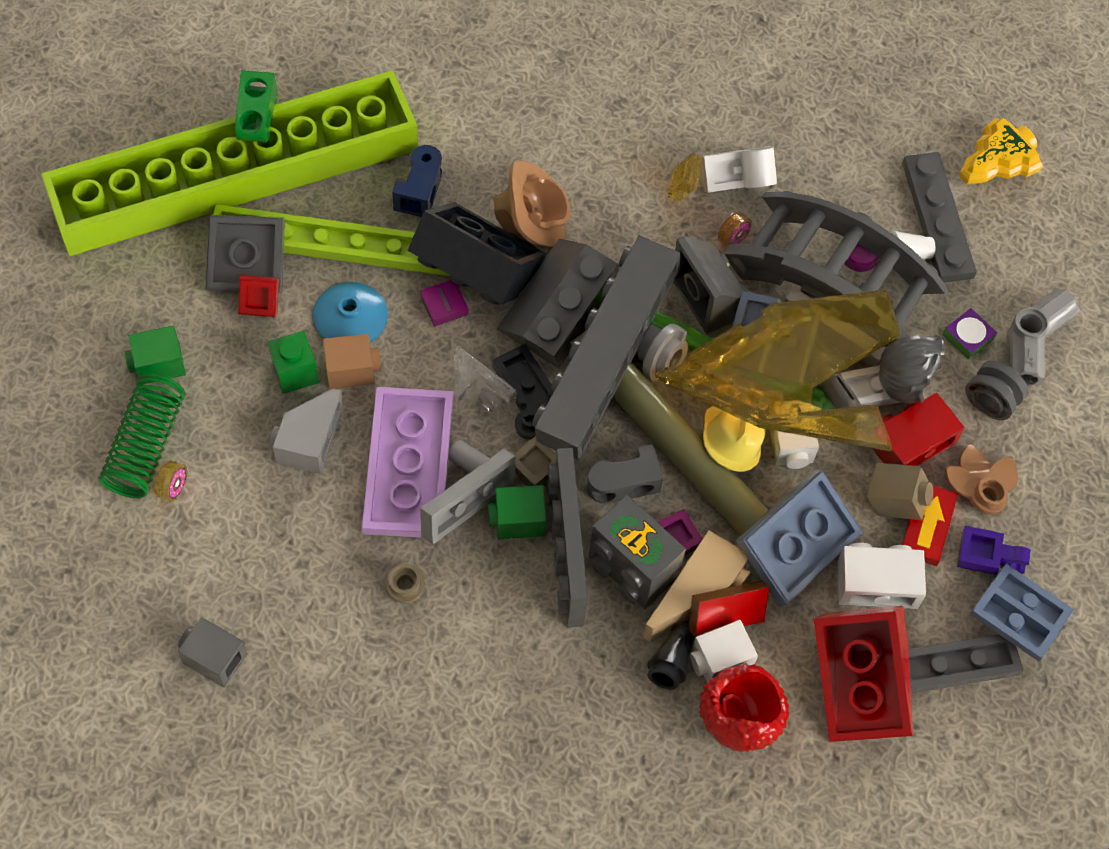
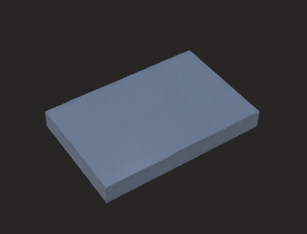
[736,469,863,605]

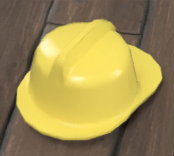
[703,405,765,472]

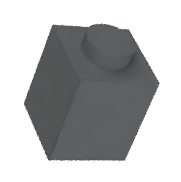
[178,617,247,687]

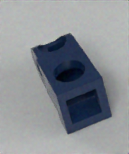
[392,145,442,217]

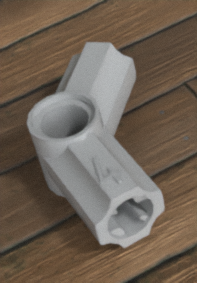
[1006,288,1079,388]

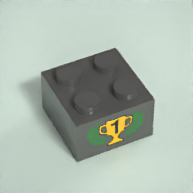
[588,495,686,609]

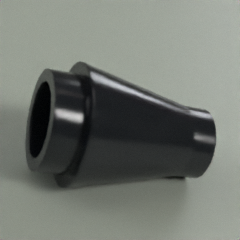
[647,627,694,690]

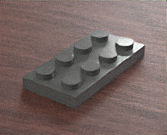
[547,448,588,628]

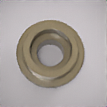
[385,564,425,603]

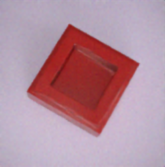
[238,275,279,317]

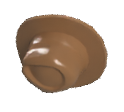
[493,161,571,248]

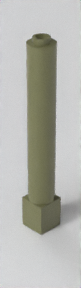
[570,330,769,536]

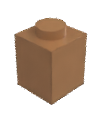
[323,334,381,389]

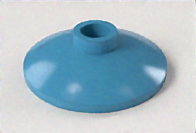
[313,282,388,343]

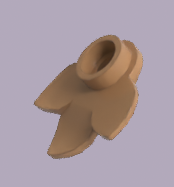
[945,444,1018,515]

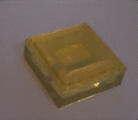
[668,153,704,202]

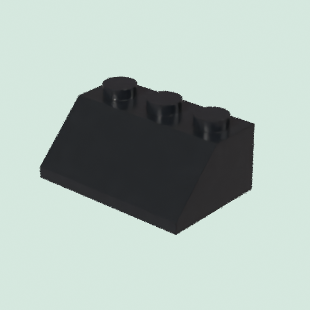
[407,202,547,305]

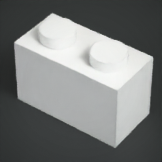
[838,543,926,609]

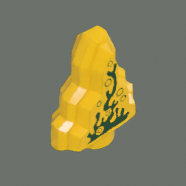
[959,118,1043,184]

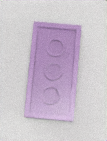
[362,387,453,539]

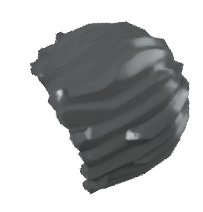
[879,335,945,404]

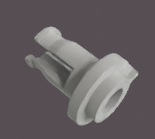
[634,323,688,382]

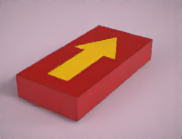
[901,485,958,567]

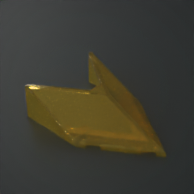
[654,289,901,451]

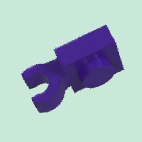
[957,526,1031,575]

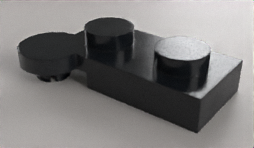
[492,344,553,440]

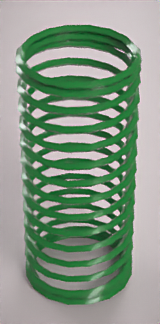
[98,373,186,499]

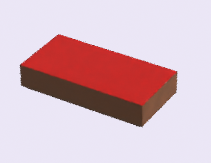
[688,580,769,637]

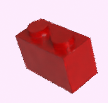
[868,392,965,466]

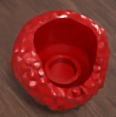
[699,664,789,752]

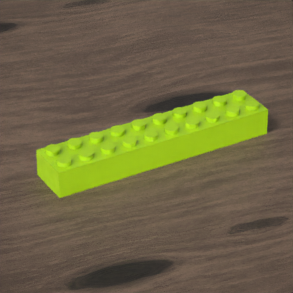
[41,70,419,256]

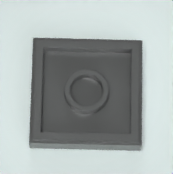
[206,215,285,293]

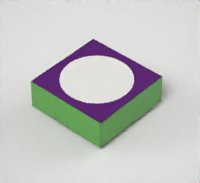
[942,308,997,359]

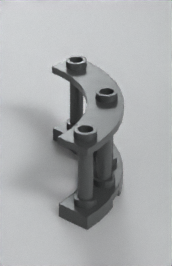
[724,191,948,347]

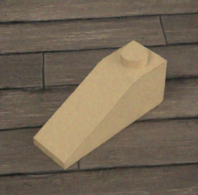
[643,530,751,642]

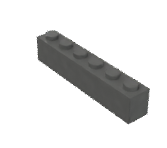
[532,235,680,461]

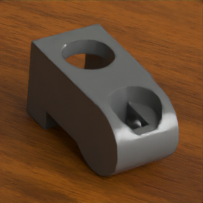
[587,444,663,504]

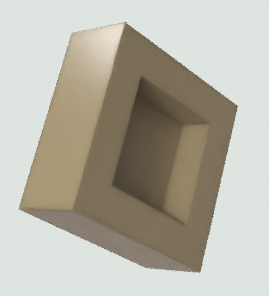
[514,436,556,486]

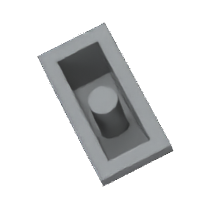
[269,388,343,474]

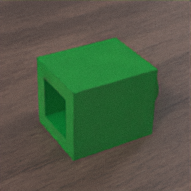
[124,325,186,384]
[267,330,319,394]
[488,485,546,539]

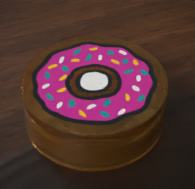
[718,212,752,248]

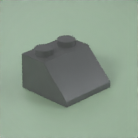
[673,236,748,334]

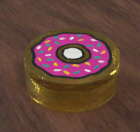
[154,460,187,502]

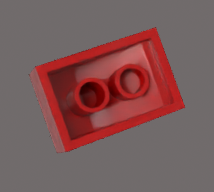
[813,606,913,742]

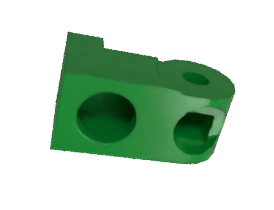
[235,70,278,142]

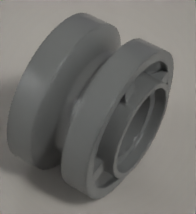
[965,361,1028,420]

